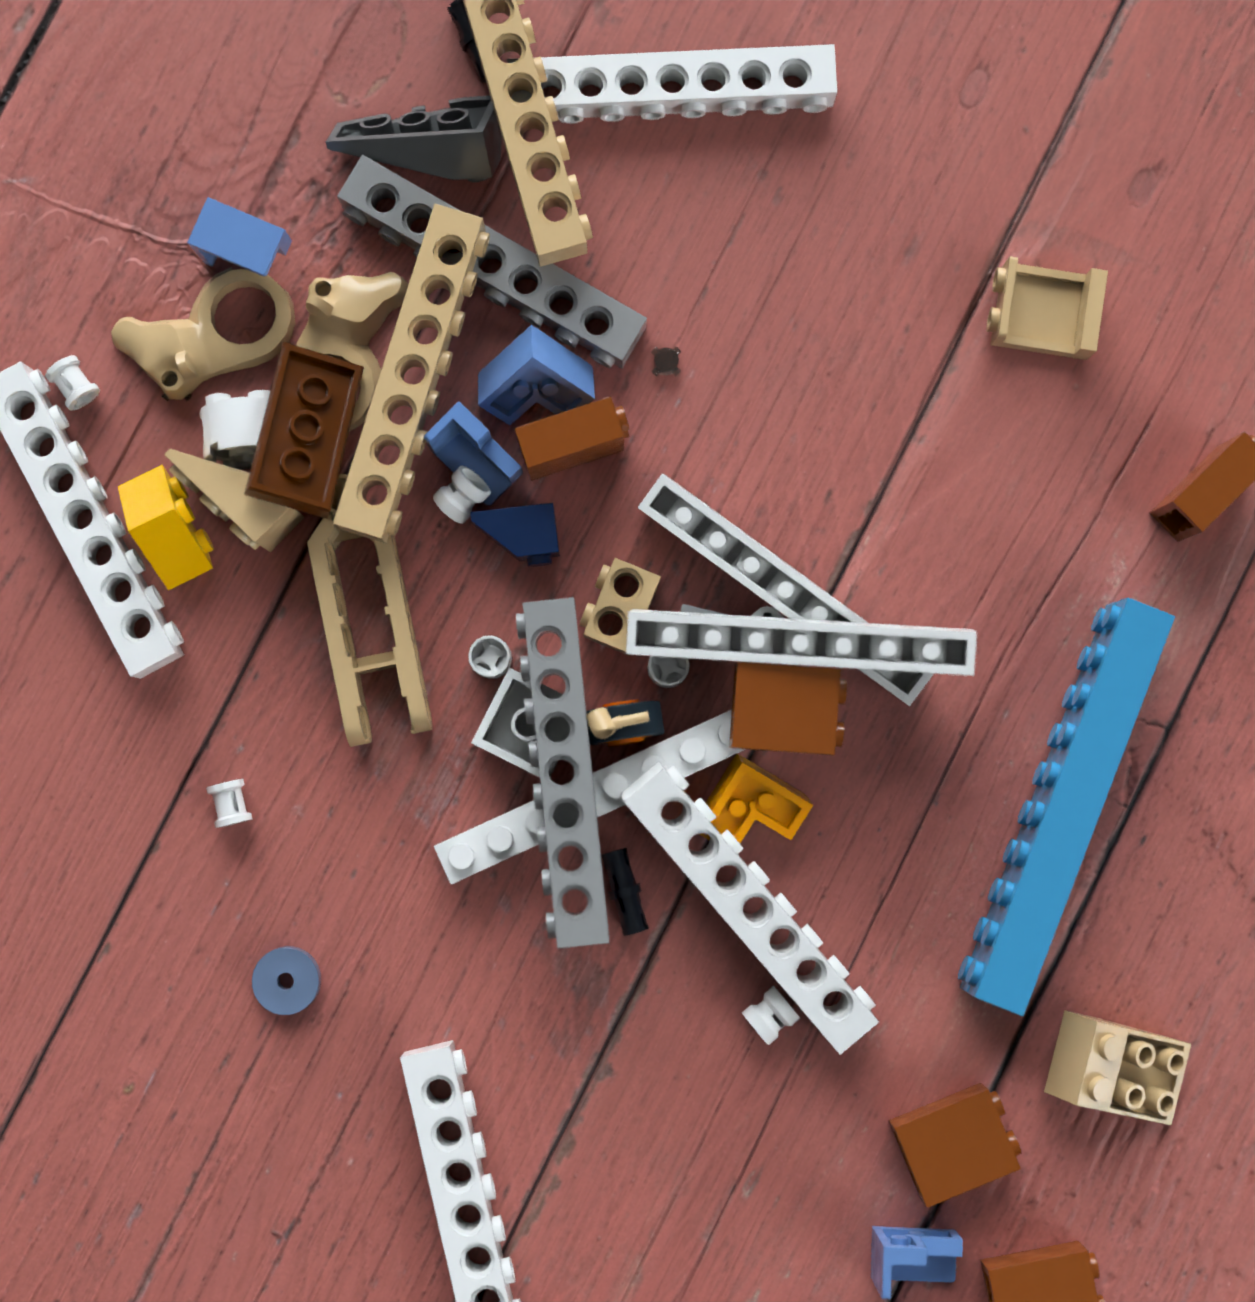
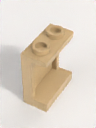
[986,256,1108,360]

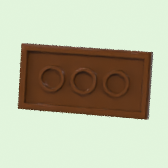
[244,342,364,518]

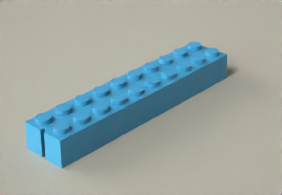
[958,597,1175,1016]

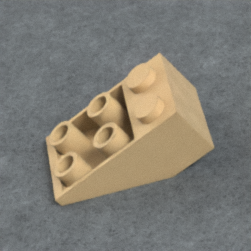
[164,449,305,552]
[1044,1010,1191,1125]

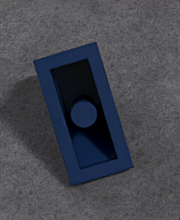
[470,503,560,567]

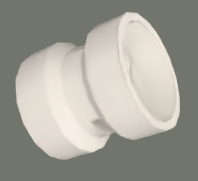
[433,465,491,524]
[468,635,512,679]
[647,656,690,688]
[742,985,800,1045]

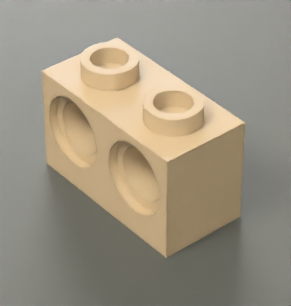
[579,558,661,656]

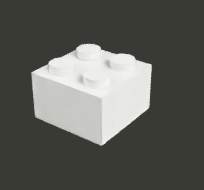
[471,667,570,777]

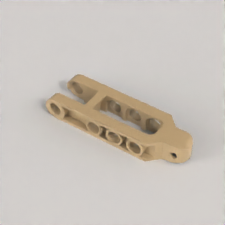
[307,474,433,747]

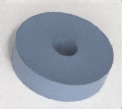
[252,946,321,1015]

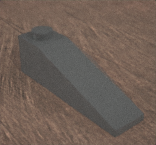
[326,96,502,182]

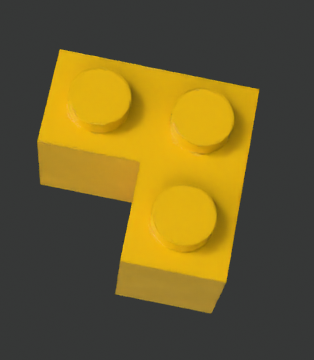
[118,465,214,591]

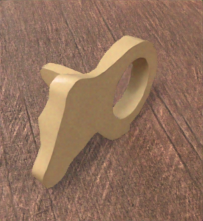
[111,267,295,400]
[296,272,408,432]

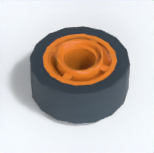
[586,699,664,747]

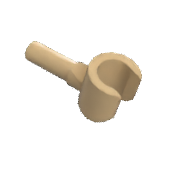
[586,707,650,739]

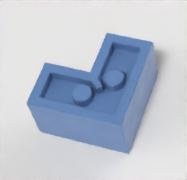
[187,197,292,276]
[478,325,595,425]
[423,401,523,506]
[870,1226,963,1299]

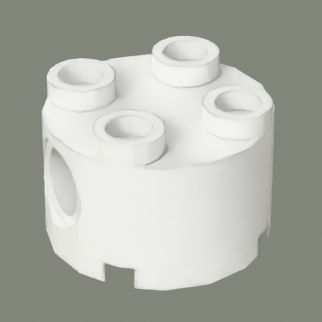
[200,390,270,469]

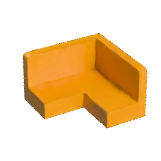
[698,753,813,843]

